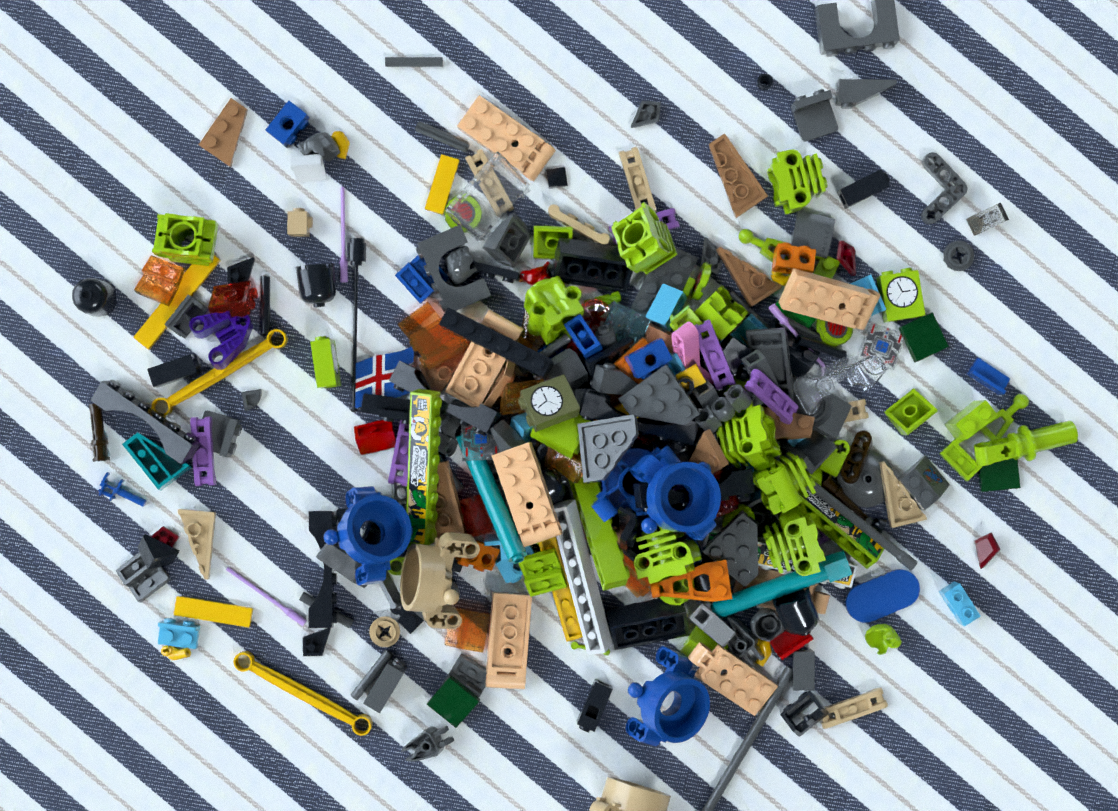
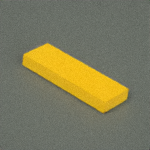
[425,154,460,215]

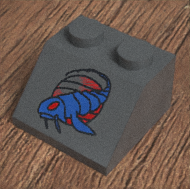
[897,455,950,510]

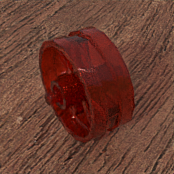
[582,299,613,336]

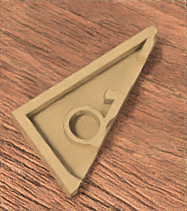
[879,461,927,528]
[177,509,216,580]

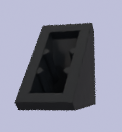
[137,534,180,569]

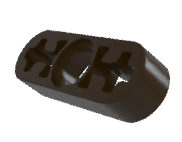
[841,431,873,484]

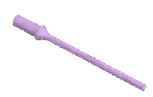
[339,187,348,283]
[769,304,831,374]
[226,567,307,626]

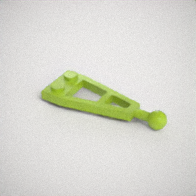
[738,229,840,279]
[939,394,1029,481]

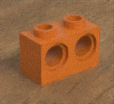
[772,242,816,275]
[454,540,500,572]

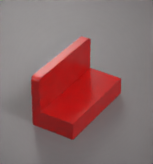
[354,420,396,455]
[770,630,814,660]

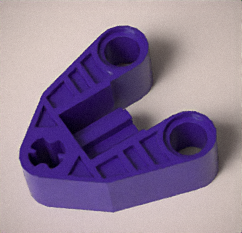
[189,310,253,370]

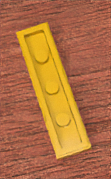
[173,596,253,628]

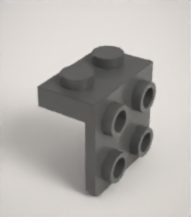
[791,89,838,142]
[199,410,242,457]
[779,430,837,475]

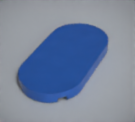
[845,569,920,623]

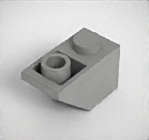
[689,603,736,648]

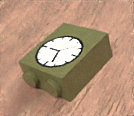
[518,374,580,432]

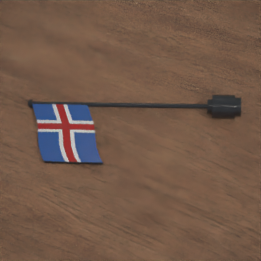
[347,238,414,413]

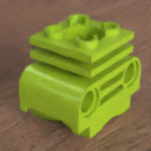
[766,149,828,215]
[611,202,678,275]
[152,213,219,266]
[694,285,748,342]
[716,401,781,470]
[752,452,816,515]
[763,506,826,576]
[634,527,702,584]

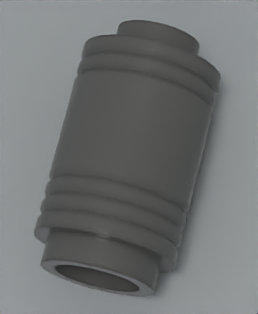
[595,324,618,350]

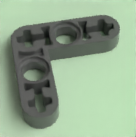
[921,152,968,225]

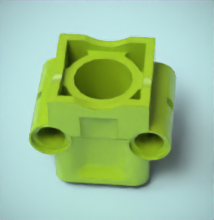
[524,276,584,345]

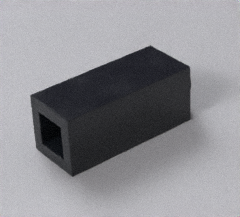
[837,169,890,209]
[147,354,202,388]
[577,679,613,733]

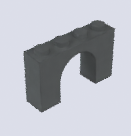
[815,0,900,57]
[415,225,491,312]
[692,349,780,432]

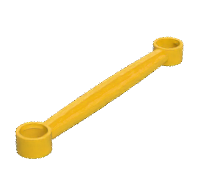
[151,329,288,416]
[233,651,373,736]

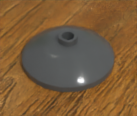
[836,450,894,507]

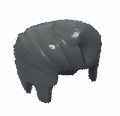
[297,132,341,161]
[445,246,477,286]
[750,607,785,642]

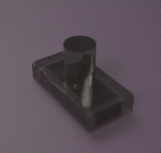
[966,202,1009,236]

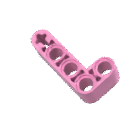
[672,322,714,385]

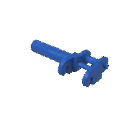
[98,472,147,507]

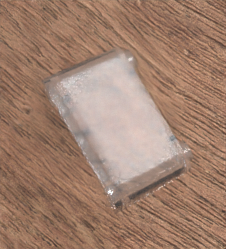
[445,151,531,242]
[793,355,888,416]

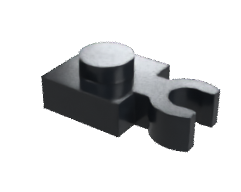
[390,606,424,634]

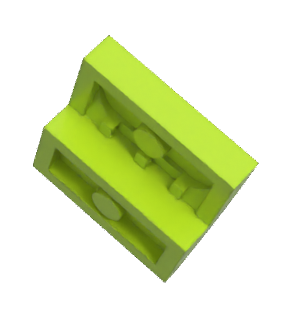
[518,548,567,597]

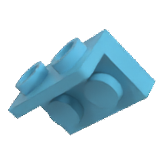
[158,618,200,649]

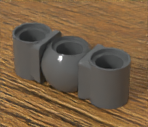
[695,385,752,433]
[438,399,471,457]

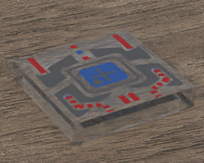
[857,321,904,370]
[461,424,501,461]

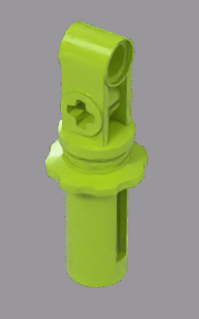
[974,421,1078,466]

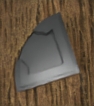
[242,389,262,411]

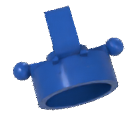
[591,445,681,522]
[630,455,721,540]
[323,486,413,586]
[626,646,710,746]

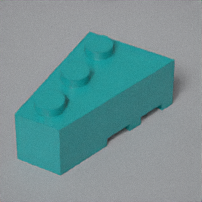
[122,432,192,491]

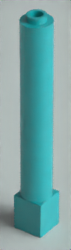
[456,431,527,564]
[710,550,853,618]

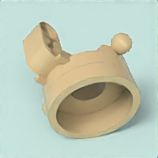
[400,532,480,629]
[589,776,671,811]

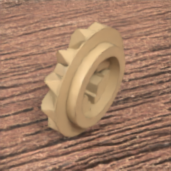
[369,616,400,647]

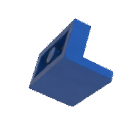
[967,358,1010,395]

